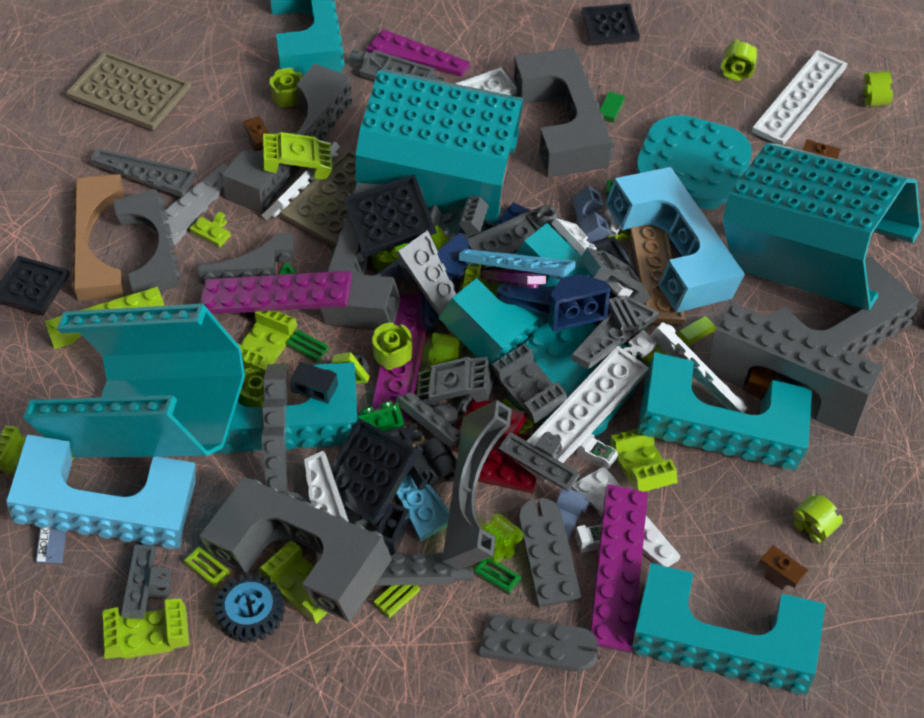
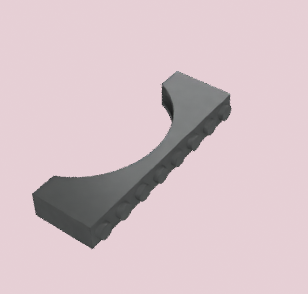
[442,400,512,570]

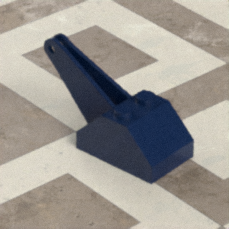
[409,233,469,330]
[497,274,611,332]

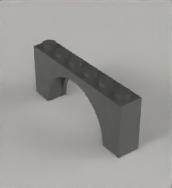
[114,189,182,294]

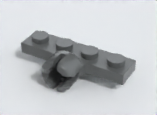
[396,393,461,448]

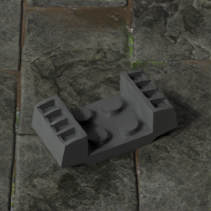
[428,196,489,246]
[580,247,651,304]
[491,343,567,423]
[417,357,490,408]

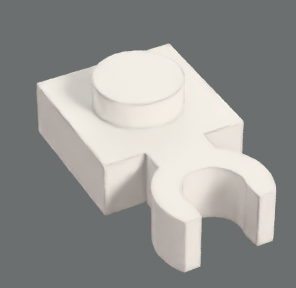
[623,330,657,358]

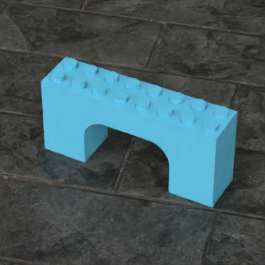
[605,167,745,313]
[7,434,196,549]

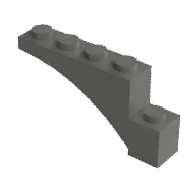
[199,233,295,283]

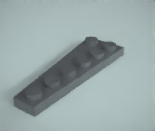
[90,148,197,197]
[571,296,659,369]

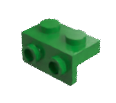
[357,401,405,432]

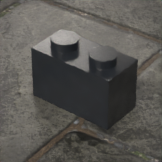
[290,362,338,404]
[377,503,410,555]

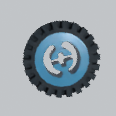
[215,573,285,643]

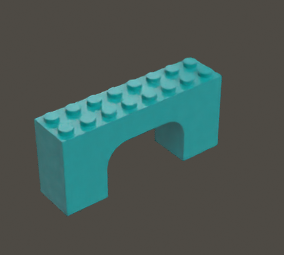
[270,0,345,76]
[439,223,591,366]
[637,352,812,470]
[214,362,358,454]
[632,563,826,694]

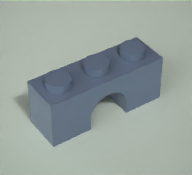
[572,186,610,243]

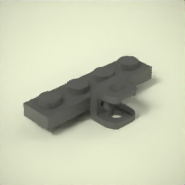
[499,432,580,492]
[122,544,171,619]

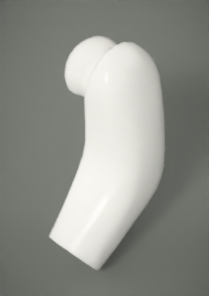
[604,209,621,236]

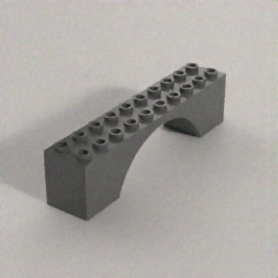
[222,63,353,214]

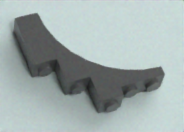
[262,364,289,491]

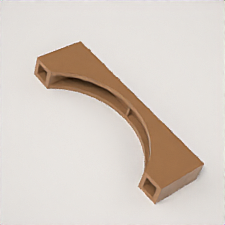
[72,174,124,301]

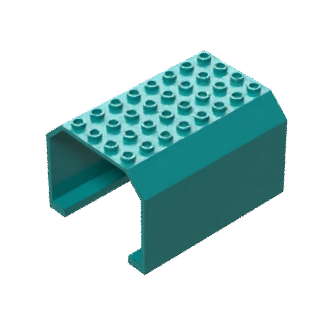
[355,69,524,224]
[722,143,921,311]
[23,304,245,458]

